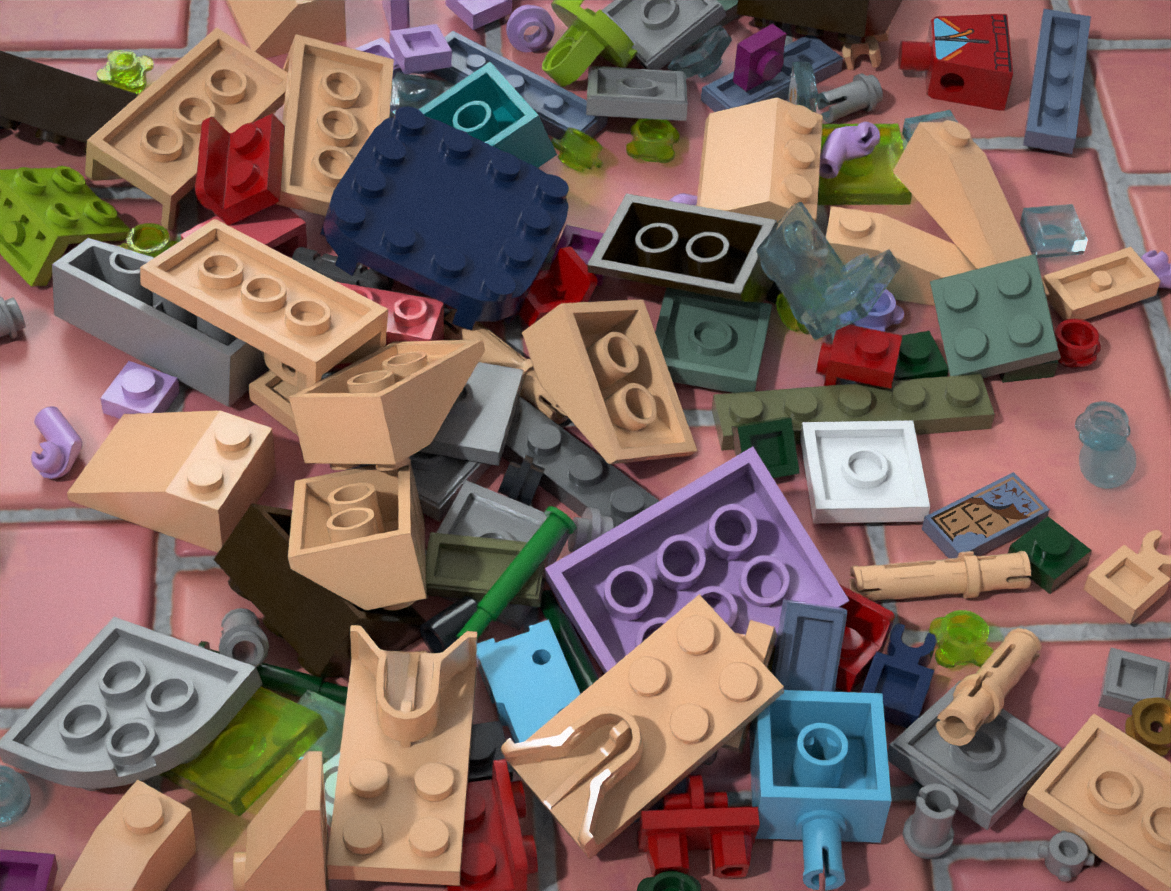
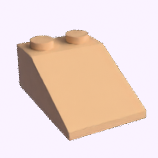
[522,299,697,465]
[289,340,485,471]
[67,411,276,553]

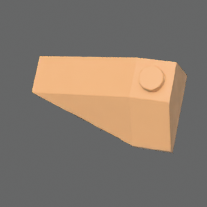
[893,120,1050,298]
[818,206,977,306]

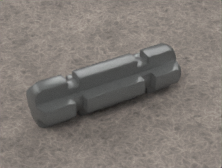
[292,247,394,291]

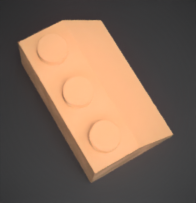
[225,0,346,58]
[696,97,823,253]
[288,461,427,611]

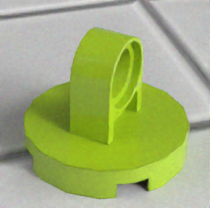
[542,0,637,87]

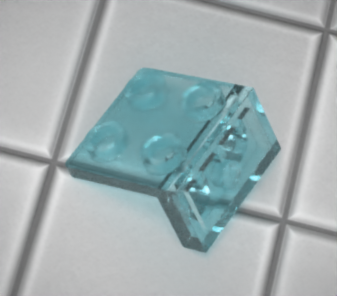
[756,202,901,340]

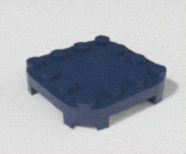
[320,106,569,330]

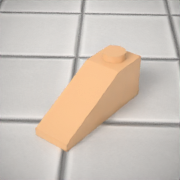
[233,751,329,891]
[60,779,197,891]

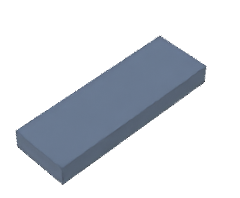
[701,35,843,112]

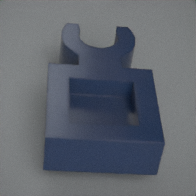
[861,623,936,728]

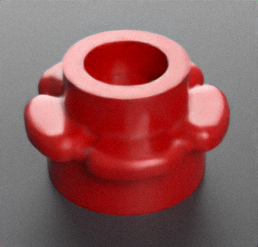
[1055,319,1101,368]

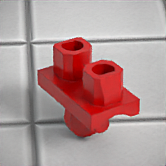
[637,774,760,879]

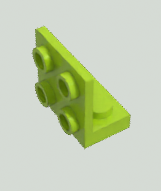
[0,166,131,287]

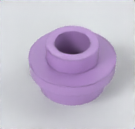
[506,5,555,52]

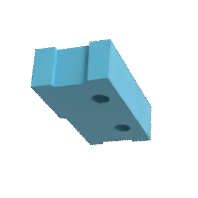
[477,620,580,744]

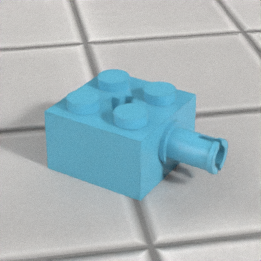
[749,690,891,891]

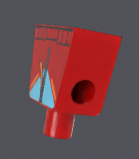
[898,14,1013,111]

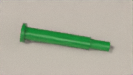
[456,506,577,639]

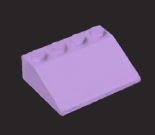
[545,447,849,674]

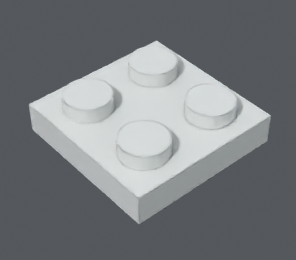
[800,421,930,524]

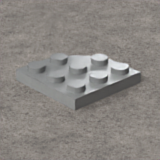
[0,617,262,791]

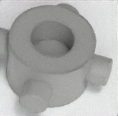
[1037,831,1095,882]

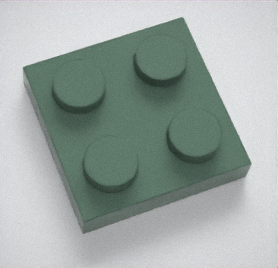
[930,254,1061,378]
[655,287,772,393]

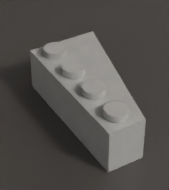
[52,238,270,407]

